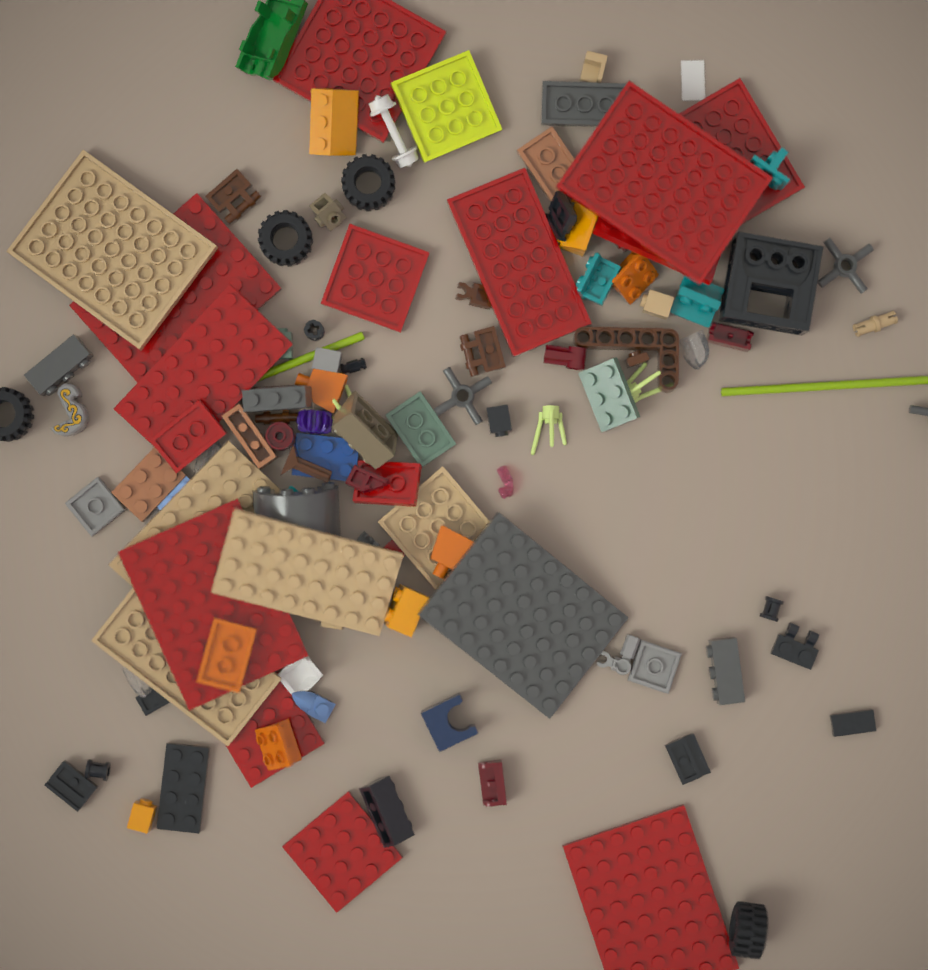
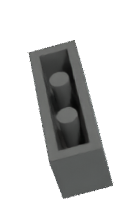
[24,334,93,396]
[242,386,313,412]
[706,637,745,705]

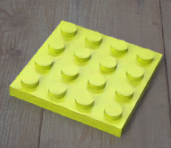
[390,50,503,163]

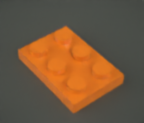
[197,618,257,693]

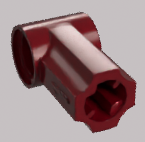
[543,345,587,370]

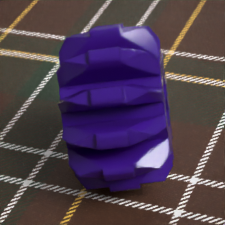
[297,409,333,434]

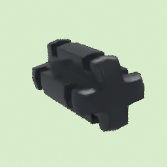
[340,358,367,375]

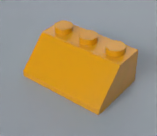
[309,88,359,156]
[557,199,598,257]

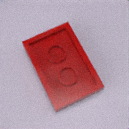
[149,400,227,474]
[352,460,422,507]

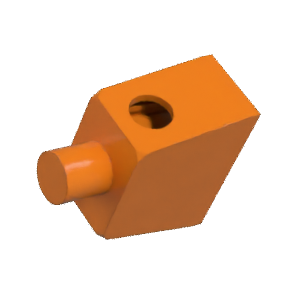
[295,369,348,415]
[430,525,474,579]

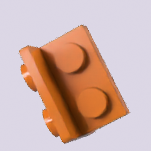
[612,251,659,305]
[255,719,302,770]

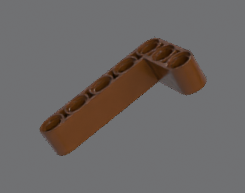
[573,327,679,393]

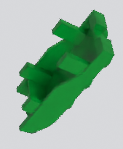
[235,0,308,80]

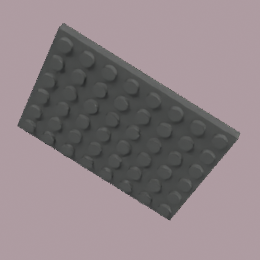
[417,512,628,719]

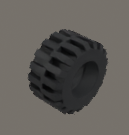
[341,154,396,211]
[258,210,313,267]
[0,387,34,442]
[729,901,768,959]

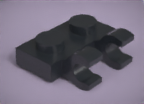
[770,622,819,670]

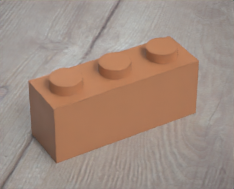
[222,404,279,469]

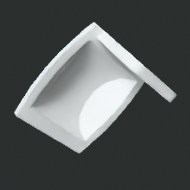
[278,656,323,695]

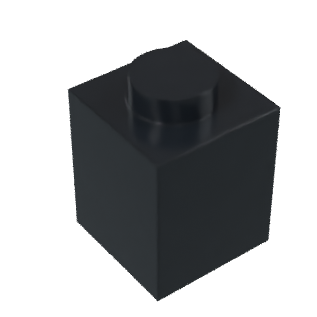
[486,404,512,437]

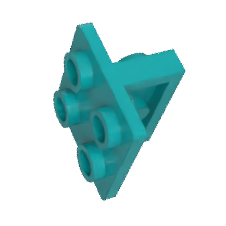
[749,147,790,191]
[576,252,622,306]
[670,275,724,328]

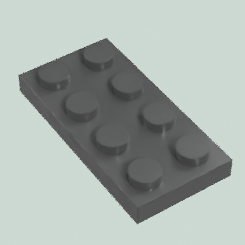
[541,81,627,127]

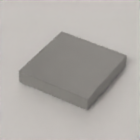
[65,477,126,536]
[627,640,682,694]

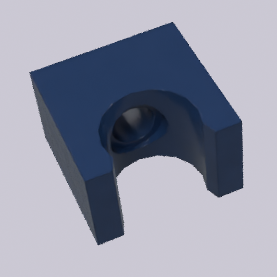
[421,692,478,752]

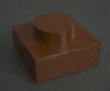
[625,350,649,368]

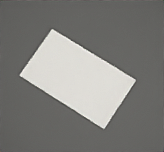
[681,60,705,101]

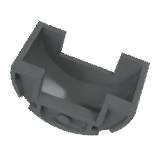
[253,482,341,537]

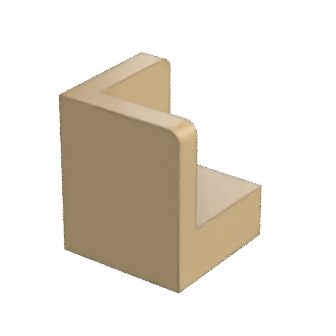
[580,51,608,83]

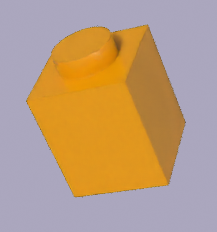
[127,798,157,834]

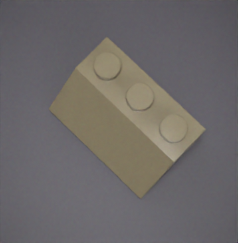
[332,390,398,469]

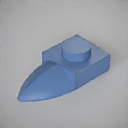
[292,691,336,723]

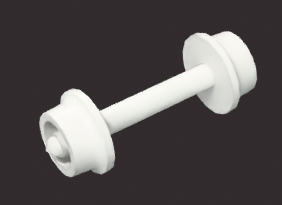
[369,94,419,168]

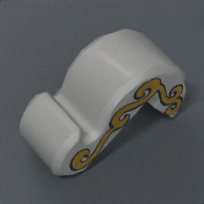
[51,384,89,437]

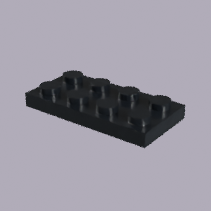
[157,743,210,834]

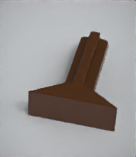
[280,443,332,482]

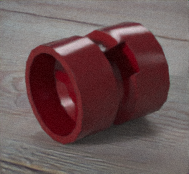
[265,422,296,451]

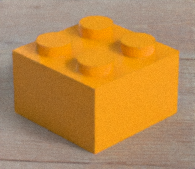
[384,584,429,637]

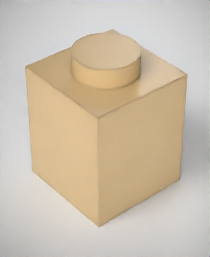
[640,290,674,320]

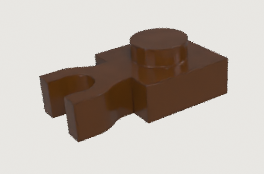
[455,282,492,310]

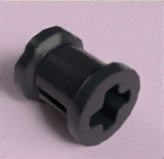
[304,320,325,341]
[760,596,784,622]
[85,759,111,781]

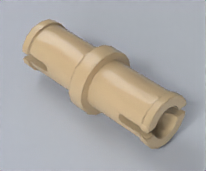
[853,311,898,337]

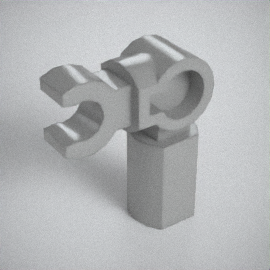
[597,634,641,675]

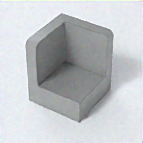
[312,347,342,373]

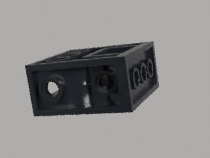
[718,232,824,336]

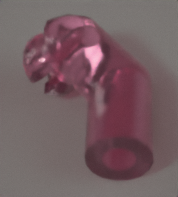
[497,466,513,499]

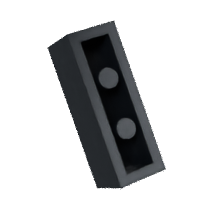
[359,776,415,848]

